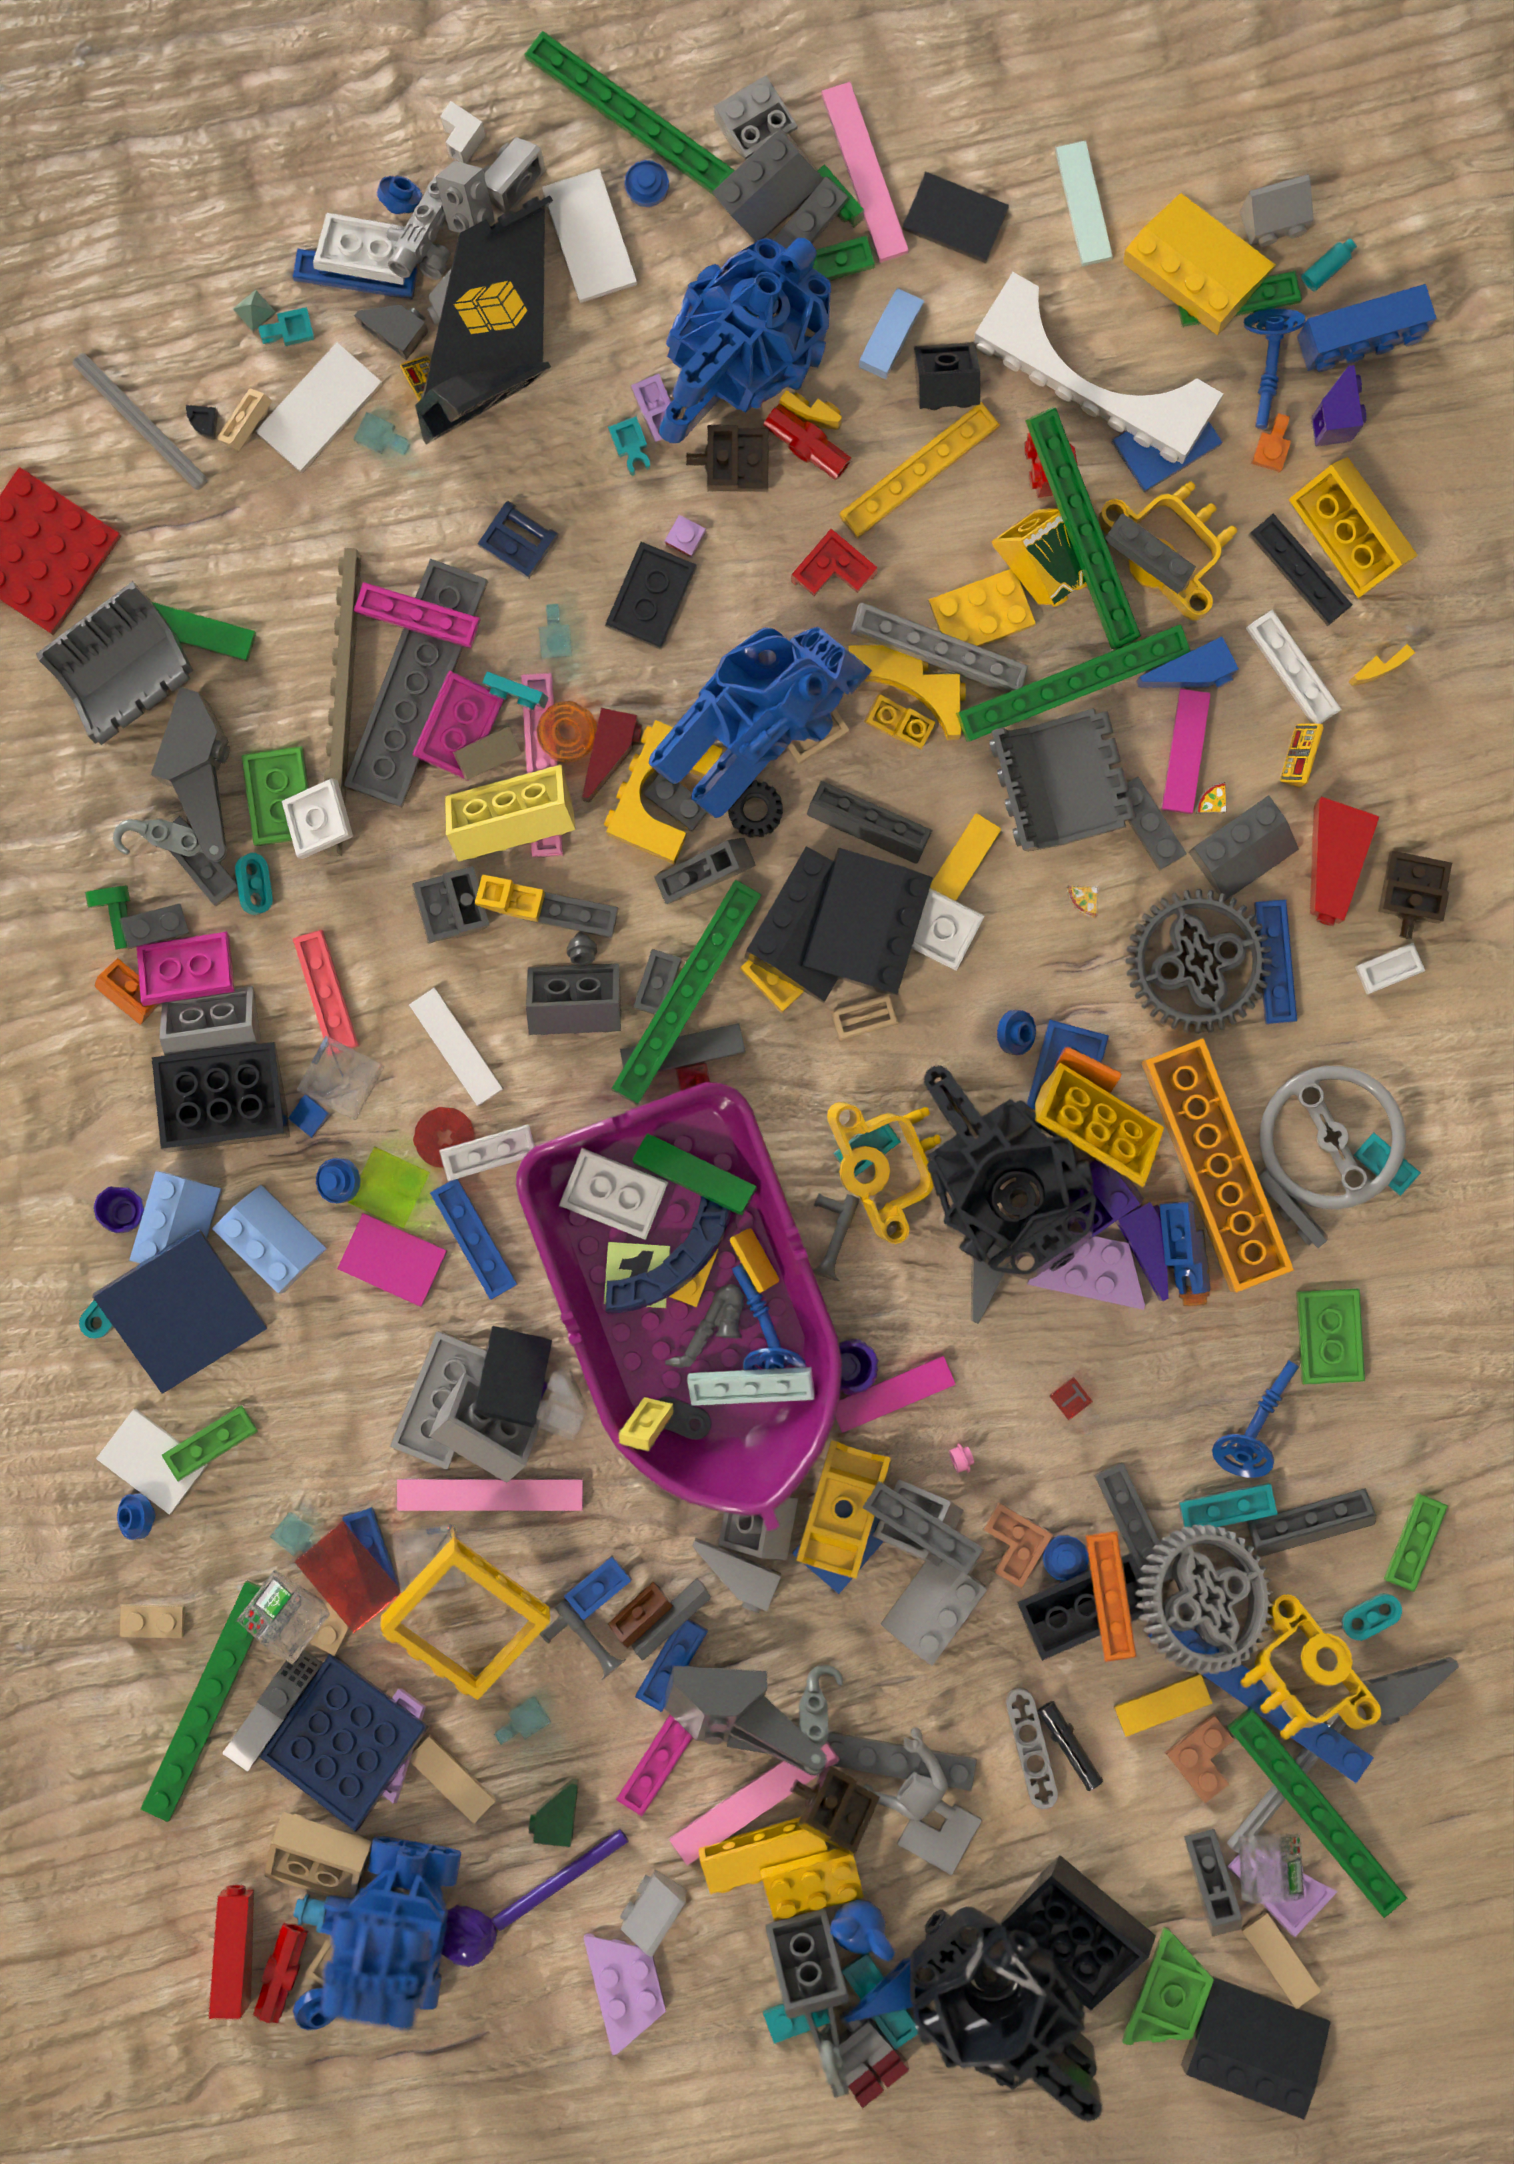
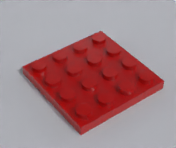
[0,467,122,636]

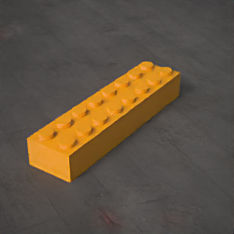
[1141,1038,1294,1293]

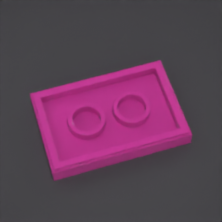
[412,671,504,781]
[136,932,235,1006]
[337,1213,447,1307]

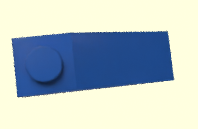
[1136,636,1239,688]
[844,1957,926,2023]

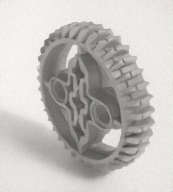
[1136,1525,1274,1674]

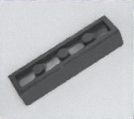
[807,781,933,864]
[620,1023,746,1073]
[1247,1488,1376,1557]

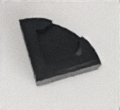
[186,405,218,440]

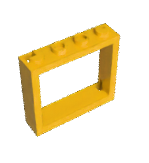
[381,1537,551,1701]

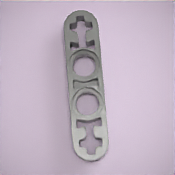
[1006,1688,1058,1809]

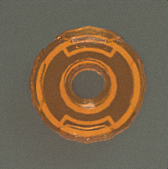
[536,701,597,763]

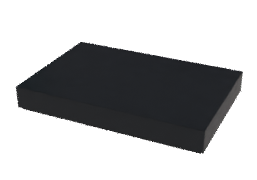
[902,171,1009,263]
[605,542,697,650]
[473,1326,552,1428]

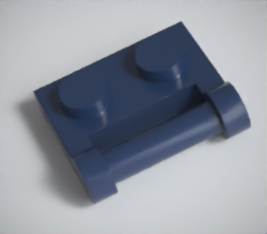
[477,501,559,579]

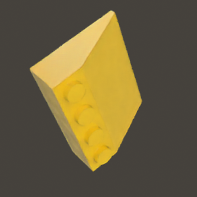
[1123,193,1276,336]
[1035,1063,1164,1187]

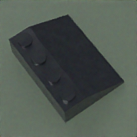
[744,846,838,1003]
[802,848,933,995]
[151,1042,290,1153]
[1000,1855,1156,2011]
[1181,1976,1331,2120]

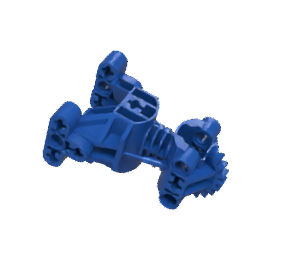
[320,1836,461,2030]

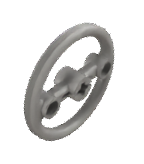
[1260,1066,1406,1209]

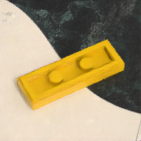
[930,813,1001,901]
[1113,1673,1213,1737]

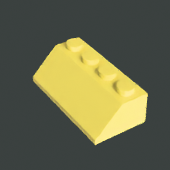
[445,765,575,862]

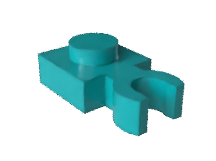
[608,416,650,476]

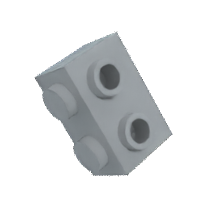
[436,161,495,233]

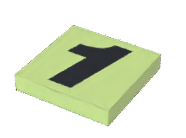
[604,1242,671,1308]

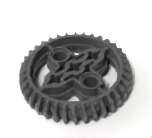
[1126,889,1272,1034]

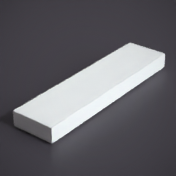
[1246,610,1342,724]
[409,988,503,1106]

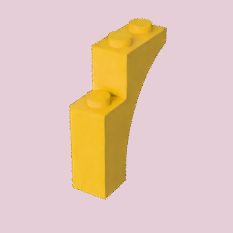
[848,645,966,740]

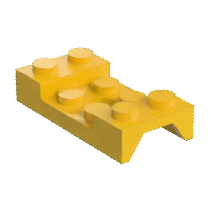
[795,1440,891,1579]

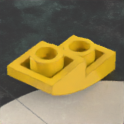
[779,390,842,430]
[864,694,936,750]

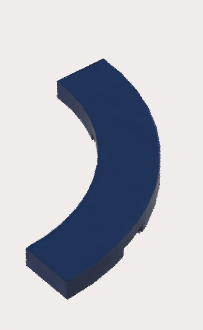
[606,1196,731,1314]

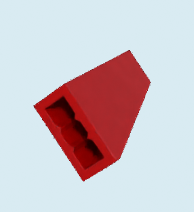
[1310,796,1380,926]
[208,1885,254,2019]

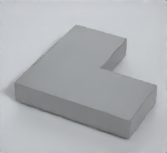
[897,1803,982,1875]

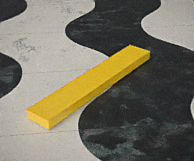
[839,401,1000,539]

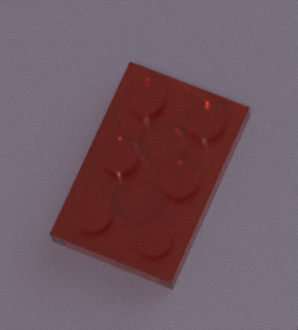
[294,1520,402,1633]

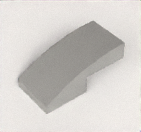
[223,1703,286,1772]

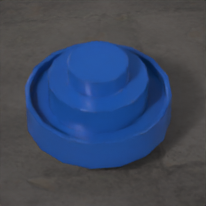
[624,160,669,207]
[377,176,422,215]
[997,1009,1036,1055]
[316,1158,360,1204]
[117,1494,156,1540]
[1042,1535,1089,1582]
[293,1988,335,2030]

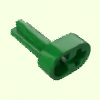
[85,886,130,950]

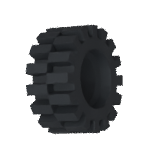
[728,780,783,838]

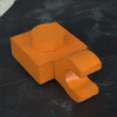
[1251,413,1291,472]

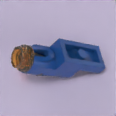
[1160,1201,1211,1306]

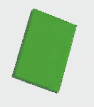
[241,746,309,846]
[1296,1288,1365,1384]

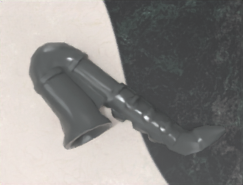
[665,1284,744,1368]

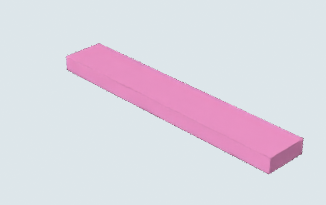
[822,82,909,263]
[521,673,563,858]
[397,1479,583,1511]
[669,1741,840,1865]

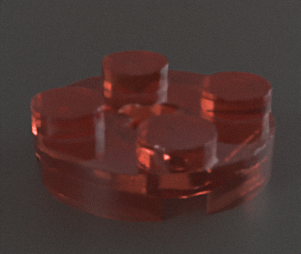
[413,1107,476,1168]

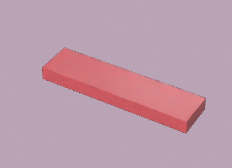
[293,929,359,1056]

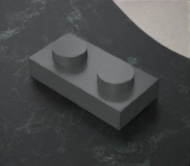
[644,774,707,832]
[119,903,189,949]
[633,949,681,1015]

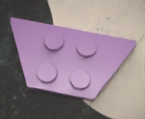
[1027,1231,1145,1310]
[583,1933,666,2056]

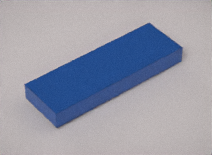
[342,1507,402,1606]
[635,1619,708,1712]

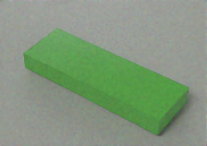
[161,1405,258,1482]
[1384,1493,1448,1592]

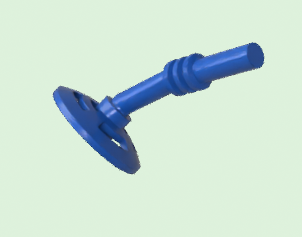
[1244,309,1306,429]
[732,1263,806,1370]
[1212,1360,1299,1478]

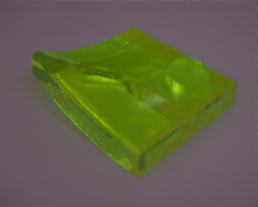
[348,1146,430,1229]

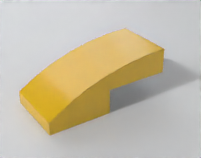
[1348,644,1415,686]
[475,874,545,922]

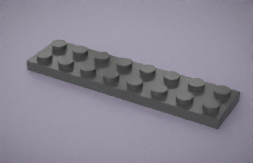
[344,558,488,808]

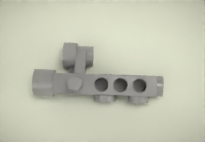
[387,177,450,280]

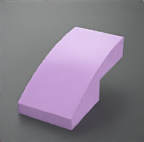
[631,373,672,442]

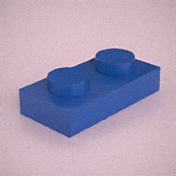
[564,1555,632,1620]

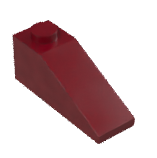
[582,708,643,803]

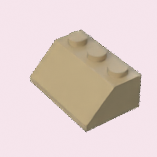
[264,1812,372,1899]

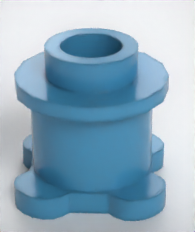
[294,1894,329,1933]

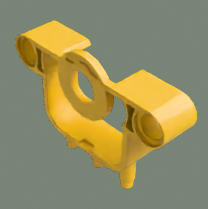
[1098,481,1237,621]
[827,1102,942,1244]
[1241,1594,1381,1739]

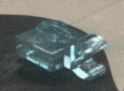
[353,412,410,455]
[539,604,572,659]
[270,1512,326,1563]
[494,1695,551,1745]

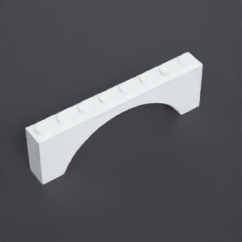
[974,272,1223,464]

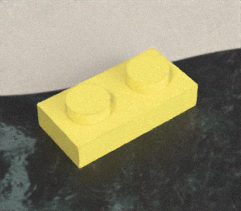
[619,1397,673,1451]

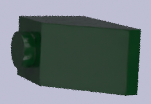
[528,1778,579,1847]

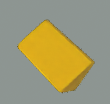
[729,1228,779,1293]

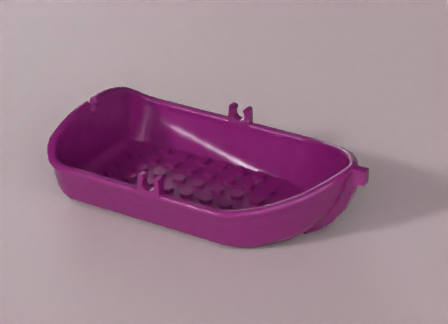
[516,1083,842,1531]

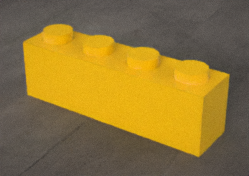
[698,1817,829,1894]

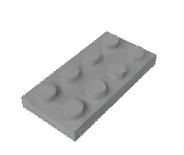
[390,1331,486,1470]

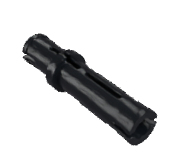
[1037,1701,1103,1791]

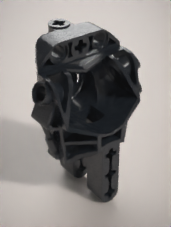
[924,1066,1096,1280]
[910,1906,1103,2122]

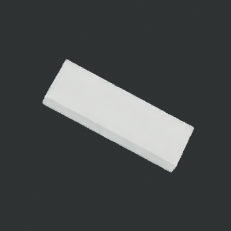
[439,1124,535,1181]

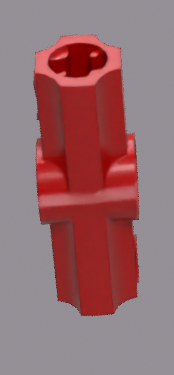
[763,404,852,480]
[253,1923,309,2024]

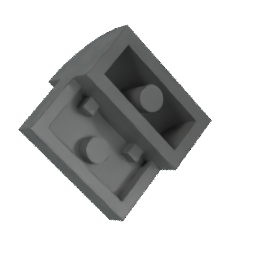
[412,866,489,944]

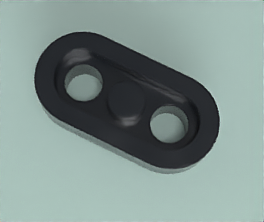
[658,1396,712,1440]

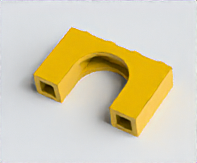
[604,720,723,865]

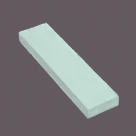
[1055,141,1112,266]
[687,1367,815,1406]

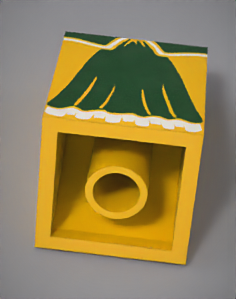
[991,508,1087,607]

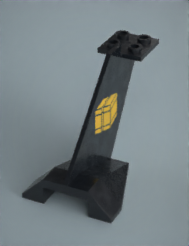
[415,196,553,445]

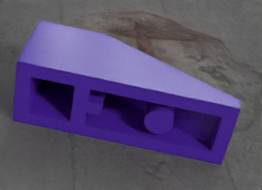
[1116,1202,1169,1301]

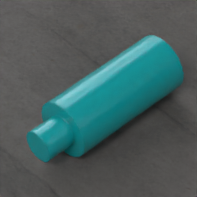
[1301,239,1357,292]

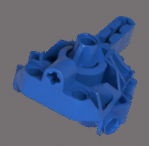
[659,237,831,444]
[649,627,872,818]

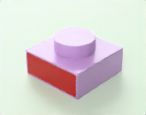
[665,515,706,558]

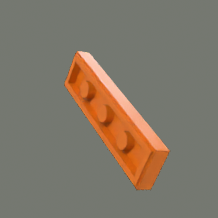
[1085,1531,1137,1662]

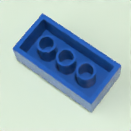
[1297,284,1437,372]

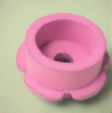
[949,1443,974,1473]

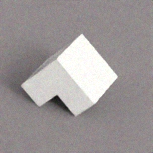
[440,101,486,164]

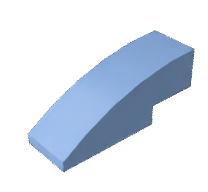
[859,288,924,380]

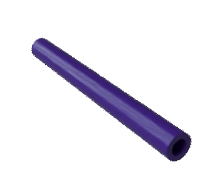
[492,1829,629,1931]

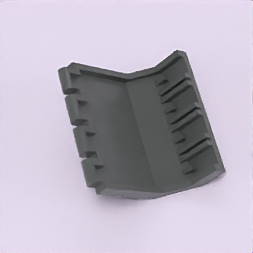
[36,581,193,745]
[989,708,1136,852]

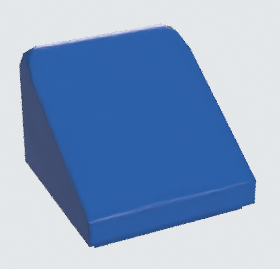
[288,1094,331,1138]

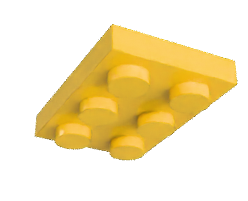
[928,569,1036,647]
[760,1848,864,1922]

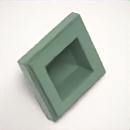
[233,289,276,332]

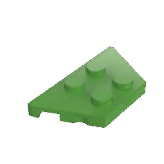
[1122,1927,1214,2045]

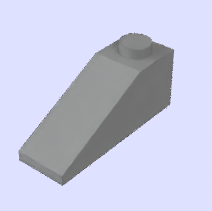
[693,1538,781,1613]

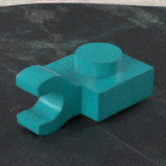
[258,307,315,346]

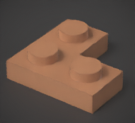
[983,1502,1053,1589]
[1165,1714,1234,1803]

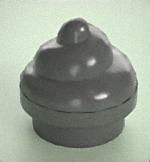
[566,932,597,965]

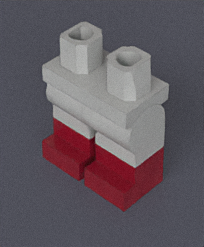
[819,2005,910,2109]

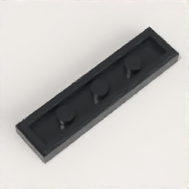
[1249,513,1352,626]

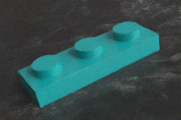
[1179,1483,1278,1528]
[842,1953,918,2050]

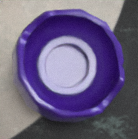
[93,1186,144,1233]

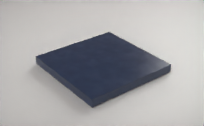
[92,1228,267,1394]
[259,1654,429,1831]

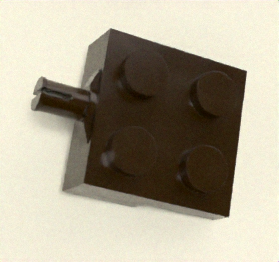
[686,425,769,492]
[1378,851,1452,939]
[790,1766,880,1855]

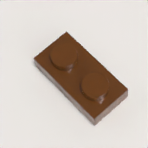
[608,1582,673,1648]

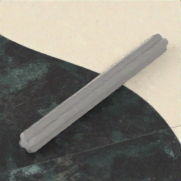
[73,353,208,490]
[1228,1713,1346,1854]

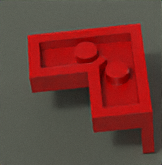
[791,529,878,597]

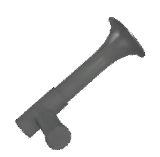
[813,1193,860,1281]
[540,1600,627,1680]

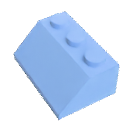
[129,1171,222,1264]
[212,1185,327,1293]

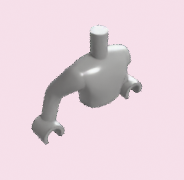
[863,1728,956,1821]

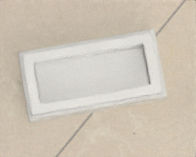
[1355,943,1425,995]

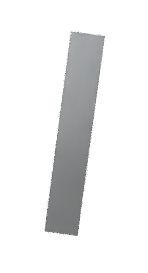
[851,602,1028,693]

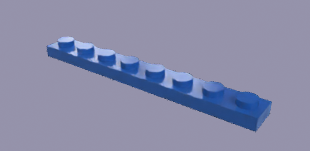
[1147,1627,1374,1783]

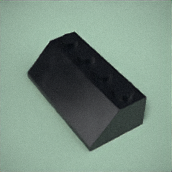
[1017,1553,1144,1661]

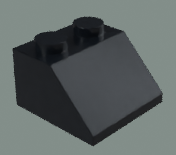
[914,342,980,410]

